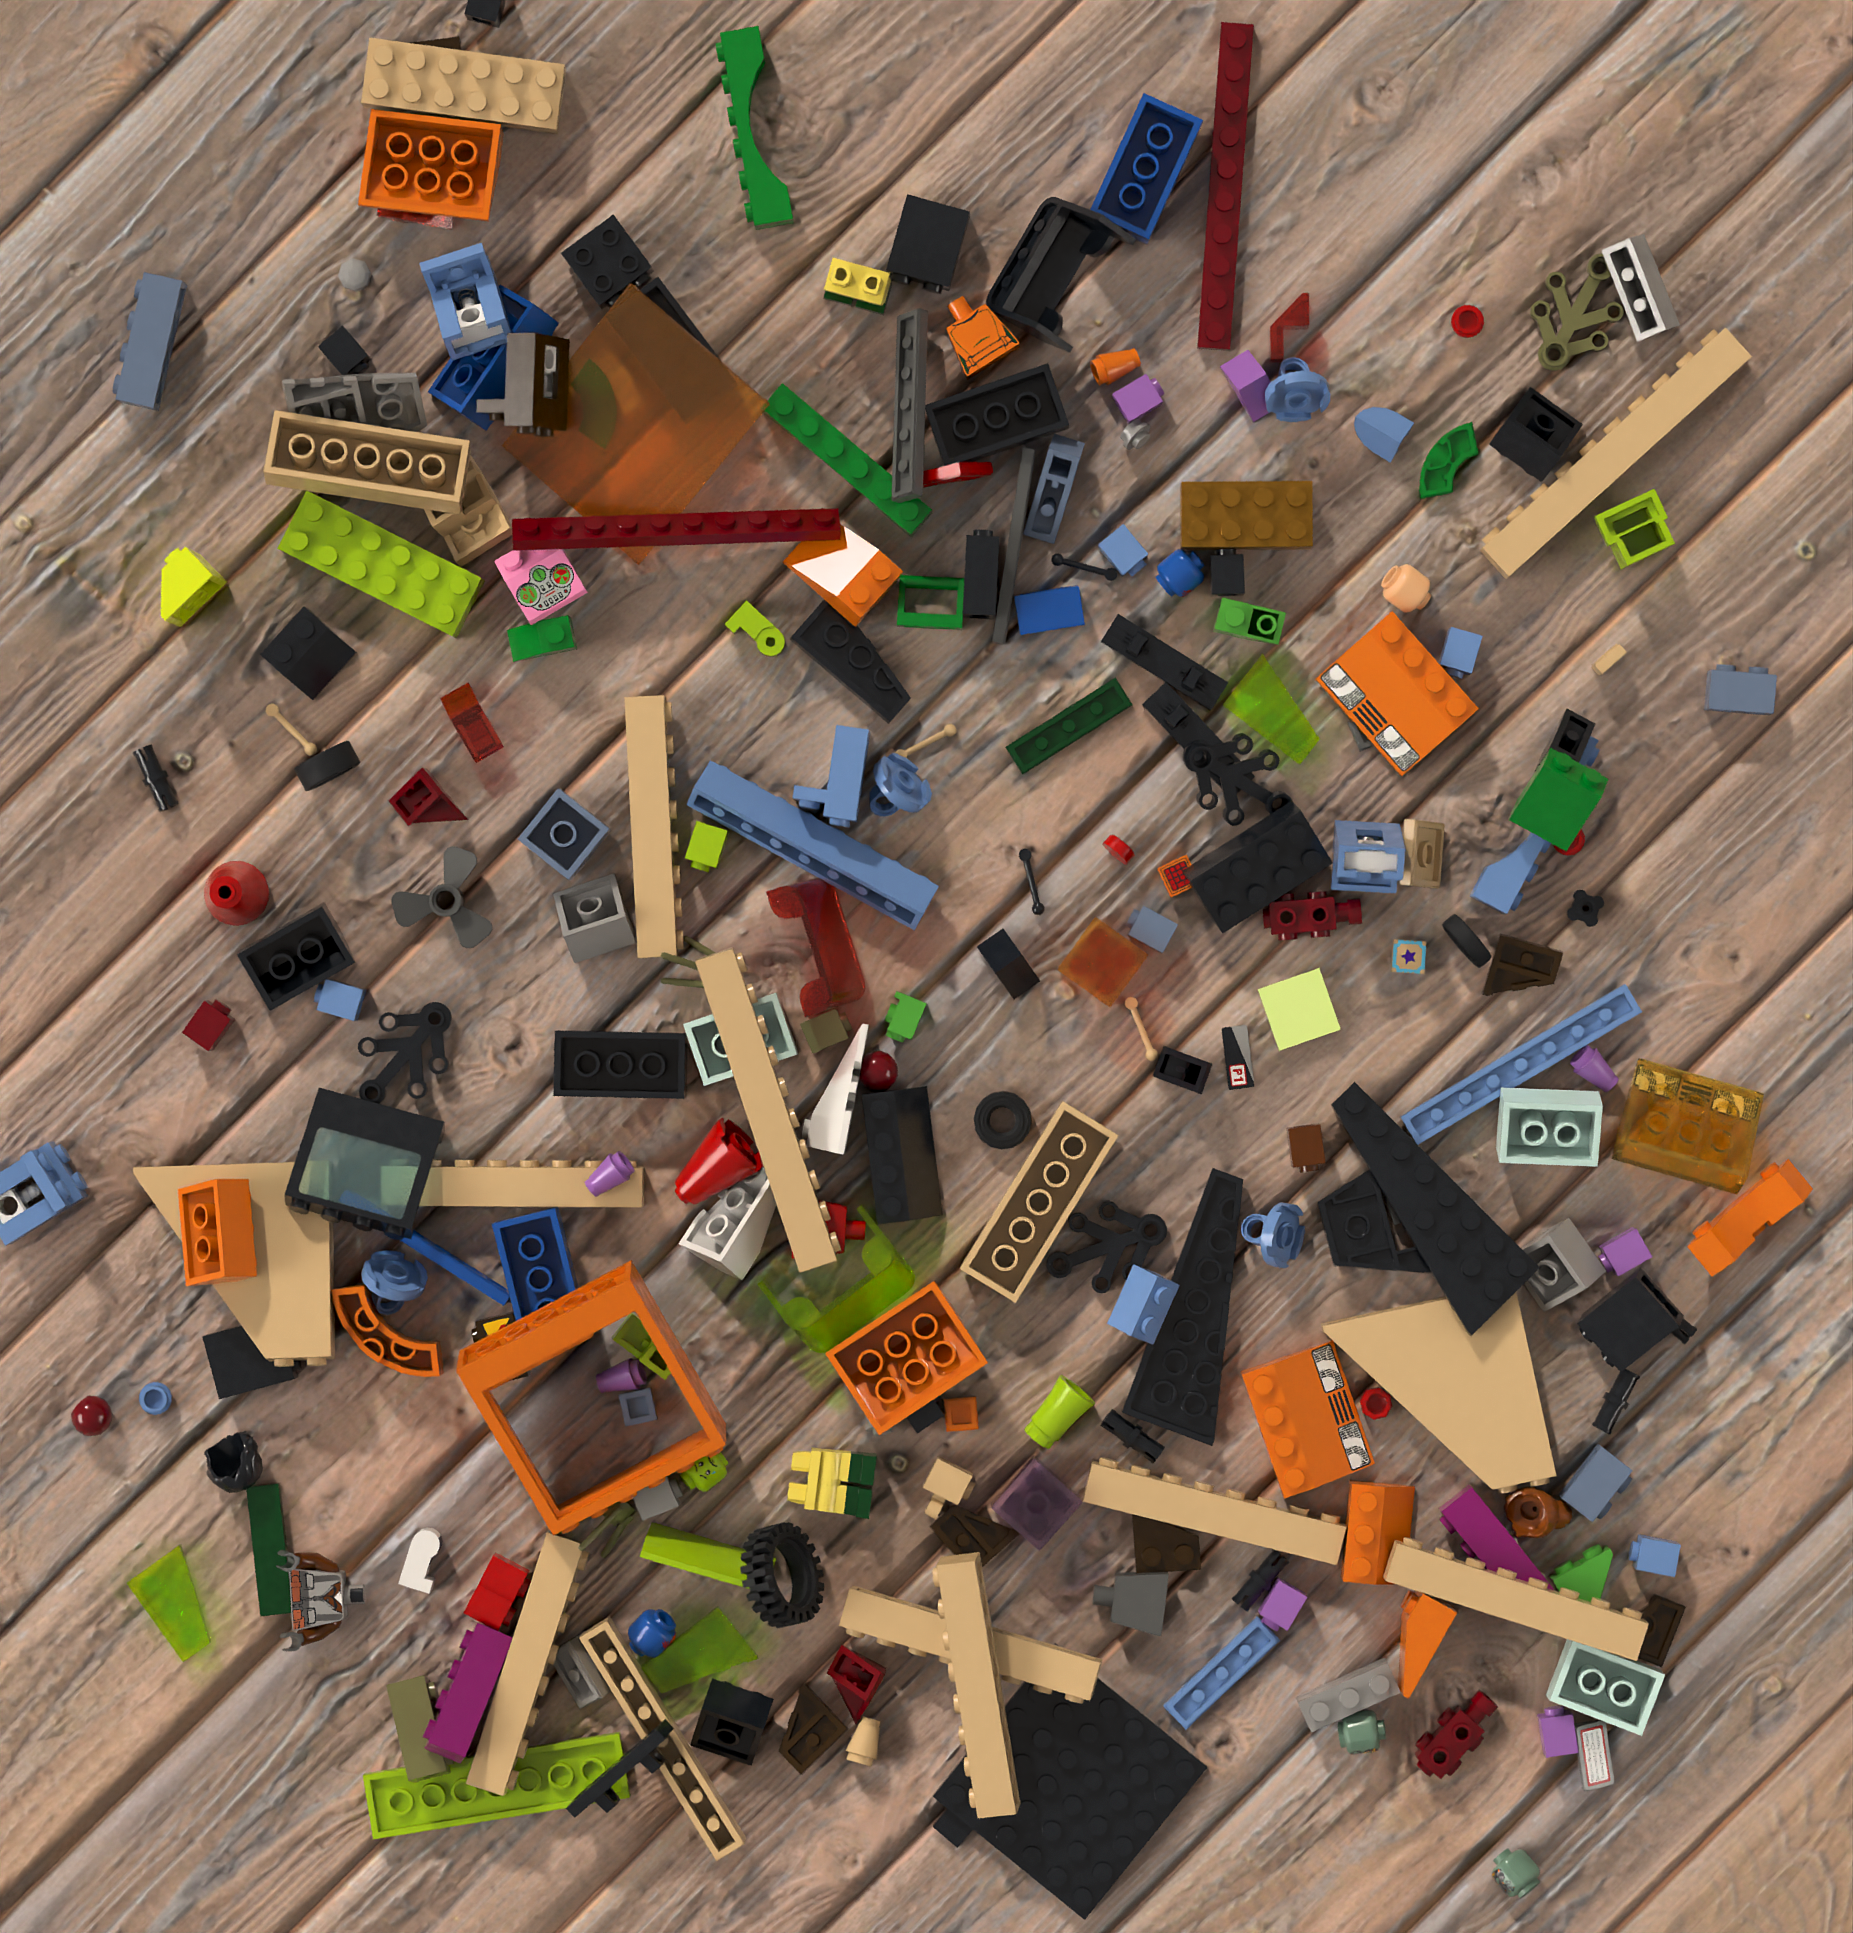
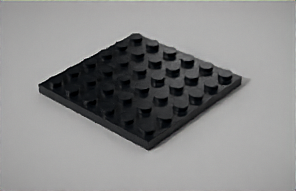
[933,1643,1207,1920]

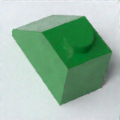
[507,615,577,662]

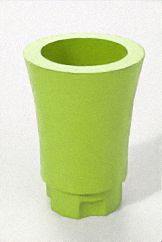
[1024,1375,1095,1450]

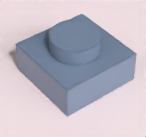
[619,1387,658,1427]

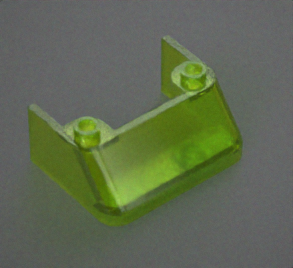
[757,1203,915,1353]

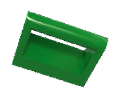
[897,575,964,630]

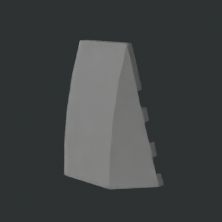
[282,373,427,432]

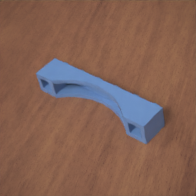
[1470,736,1600,914]

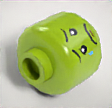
[679,1452,729,1492]

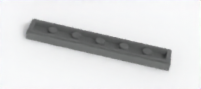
[892,308,928,503]
[992,448,1036,645]

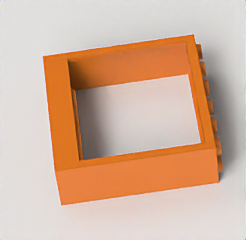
[456,1260,726,1535]

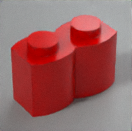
[464,1552,531,1631]

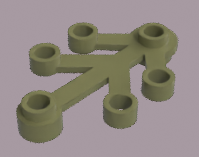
[1530,253,1624,371]

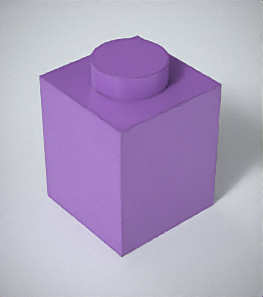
[1112,374,1164,424]
[1598,1227,1652,1276]
[1258,1577,1307,1631]
[1537,1706,1579,1758]

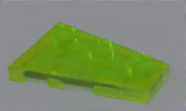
[1222,653,1320,765]
[127,1544,212,1662]
[641,1606,758,1693]

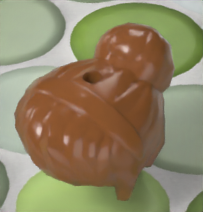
[1503,1486,1573,1538]

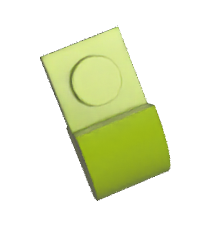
[611,1313,671,1380]

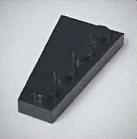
[790,600,911,724]

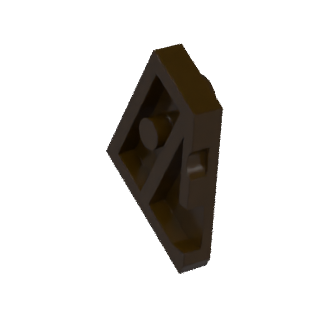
[1482,933,1563,996]
[929,1505,1019,1567]
[1132,1514,1201,1574]
[779,1683,849,1775]

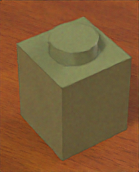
[800,1008,852,1054]

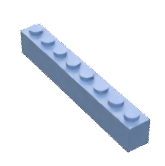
[686,760,939,931]

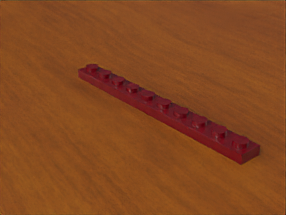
[1197,22,1254,351]
[512,508,841,551]

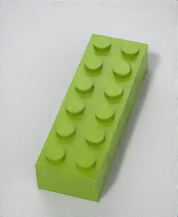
[277,491,485,638]

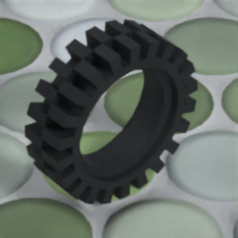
[740,1522,824,1628]

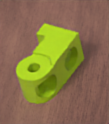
[725,600,785,657]

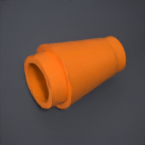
[1090,348,1141,385]

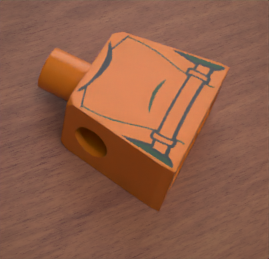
[946,296,1020,380]

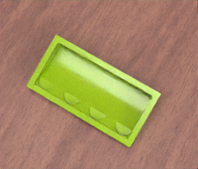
[640,1522,776,1589]

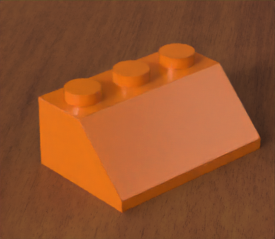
[178,1179,257,1286]
[1340,1480,1415,1585]

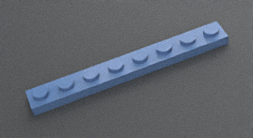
[1400,984,1642,1145]

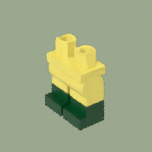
[824,258,892,315]
[787,1447,877,1519]

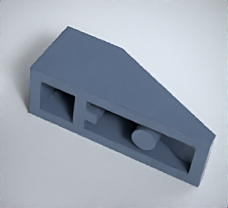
[1023,434,1085,544]

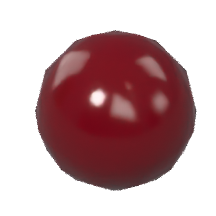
[860,1051,898,1091]
[71,1396,112,1436]

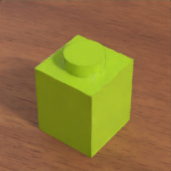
[685,821,729,873]

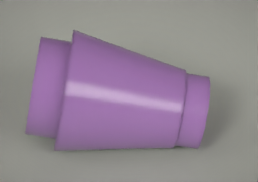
[1570,1045,1619,1092]
[585,1151,634,1197]
[596,1358,647,1393]

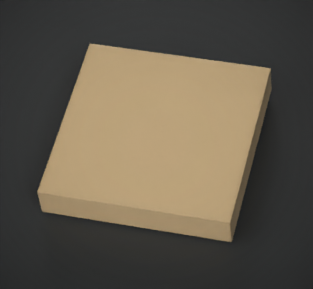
[1400,819,1445,889]

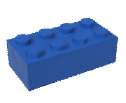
[1090,93,1203,245]
[492,1207,579,1321]

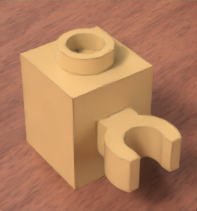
[923,1456,976,1519]

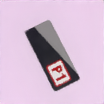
[1221,1025,1254,1090]

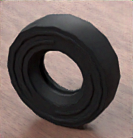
[1442,914,1492,968]
[974,1091,1032,1150]

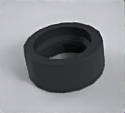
[294,741,360,791]

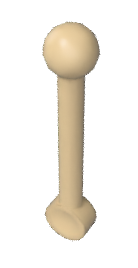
[266,704,317,756]
[895,724,957,758]
[1125,997,1158,1061]

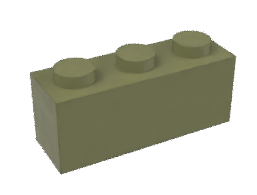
[386,1675,454,1783]

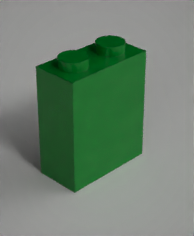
[1509,748,1608,851]

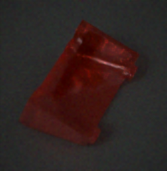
[766,878,866,1017]

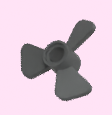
[391,846,493,948]

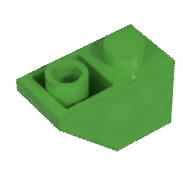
[1213,598,1286,645]
[1549,1544,1613,1602]

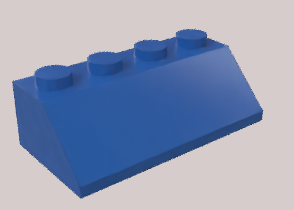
[428,284,559,431]

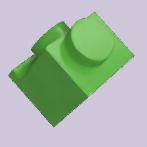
[884,991,927,1043]

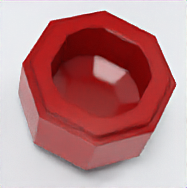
[1359,1387,1392,1420]

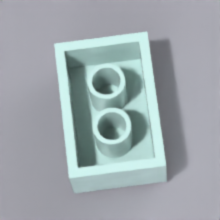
[683,992,798,1086]
[1496,1087,1603,1167]
[1546,1639,1665,1736]

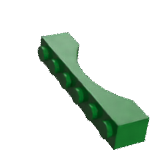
[715,26,794,230]
[761,383,932,538]

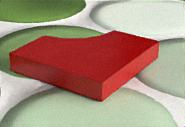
[923,462,993,488]

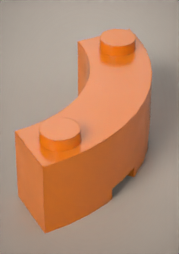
[1687,1159,1813,1277]
[331,1284,444,1377]

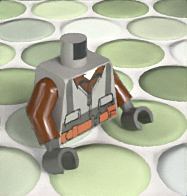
[276,1550,366,1652]

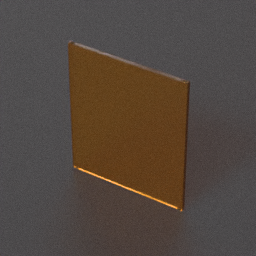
[502,283,770,565]

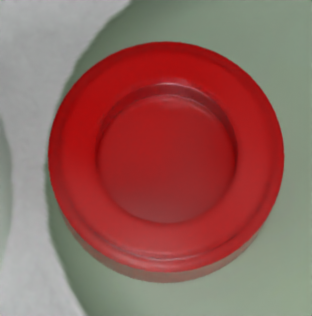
[1102,835,1135,865]

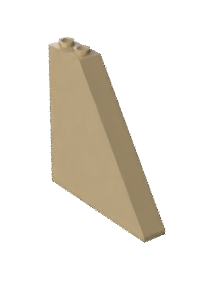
[133,1161,335,1367]
[1321,1292,1556,1493]

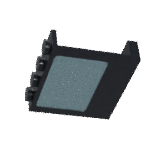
[284,1088,445,1240]

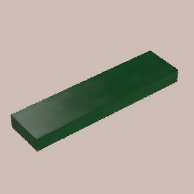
[1005,677,1133,775]
[246,1483,291,1616]

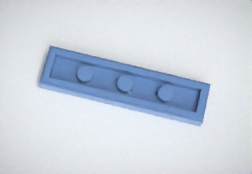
[1163,1616,1280,1730]

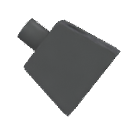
[1092,1572,1169,1636]

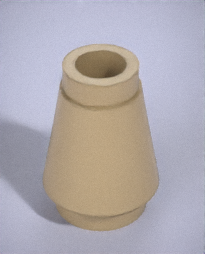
[846,1716,881,1767]

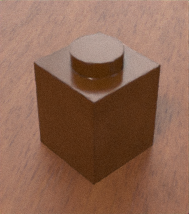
[1286,1123,1326,1173]

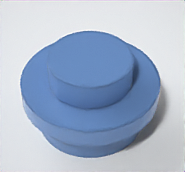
[139,1382,172,1415]

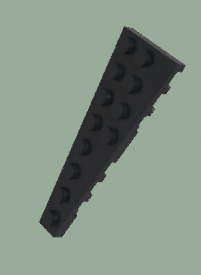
[1331,1082,1540,1336]
[1122,1168,1243,1446]

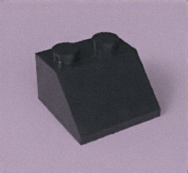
[1489,387,1583,482]
[260,606,357,700]
[690,1678,774,1766]

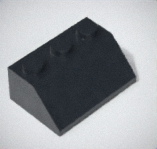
[237,902,355,1011]

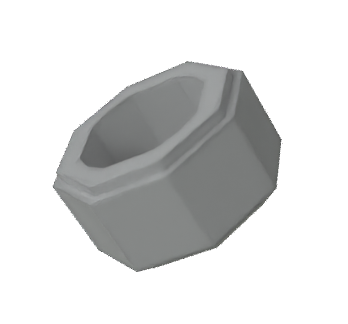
[338,258,372,292]

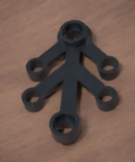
[1183,733,1292,826]
[358,1002,452,1104]
[1046,1201,1167,1293]

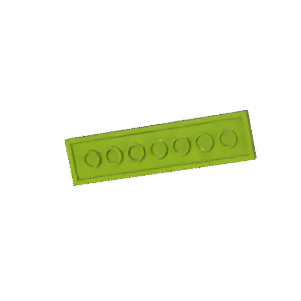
[363,1732,631,1839]

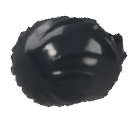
[204,1431,263,1493]

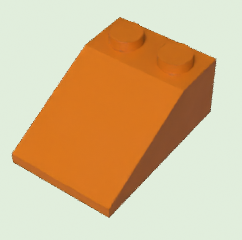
[783,524,903,627]
[1398,1590,1457,1699]

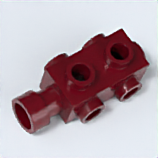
[1263,891,1362,941]
[1415,1689,1498,1779]

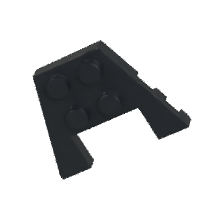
[1317,1169,1432,1274]

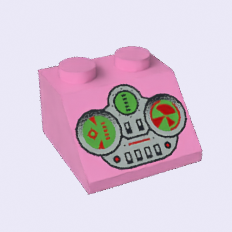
[494,549,588,625]

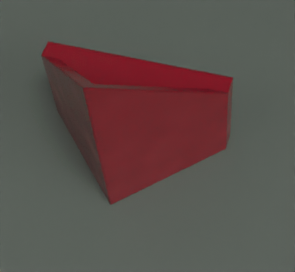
[389,768,468,826]
[827,1645,886,1724]

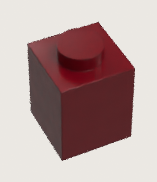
[182,999,235,1051]

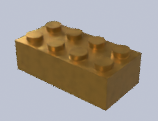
[1180,481,1313,550]

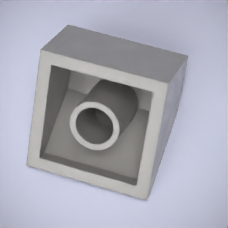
[553,873,636,963]
[1521,1218,1606,1312]

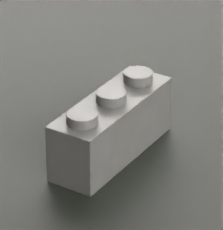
[1602,234,1680,342]
[1296,1657,1401,1733]

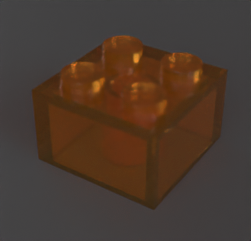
[1057,917,1148,1008]

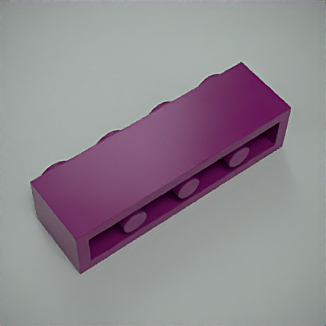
[1439,1484,1554,1590]
[423,1623,513,1763]

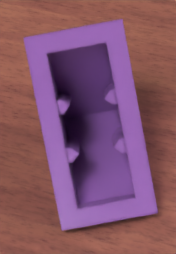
[1220,350,1271,423]

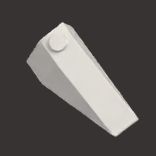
[802,1023,869,1155]
[679,1168,776,1280]

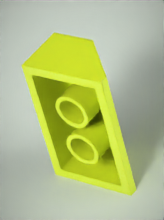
[161,547,227,627]

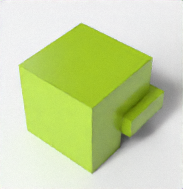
[1594,488,1675,570]

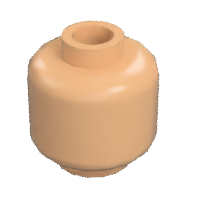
[1381,564,1431,613]

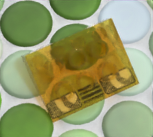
[1612,1058,1764,1195]

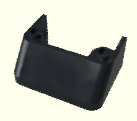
[986,197,1136,353]

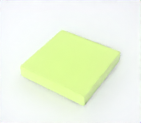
[1257,968,1341,1051]

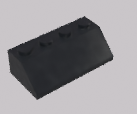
[862,1086,943,1225]

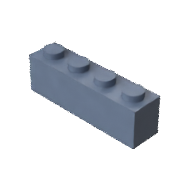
[113,272,187,411]

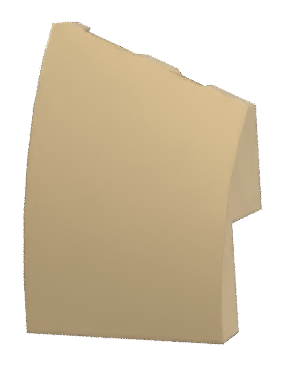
[424,455,512,567]

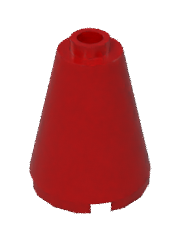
[204,861,269,926]
[675,1118,764,1205]

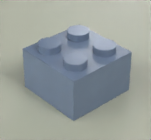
[518,788,612,881]

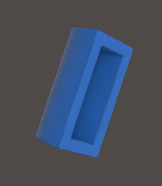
[1014,585,1085,635]

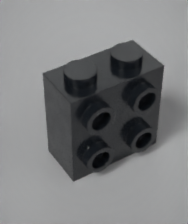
[561,214,654,310]

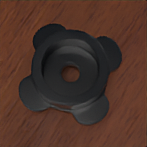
[1567,890,1604,927]

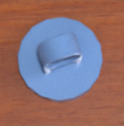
[1265,357,1330,422]
[869,753,932,817]
[1241,1202,1305,1268]
[361,1250,428,1315]

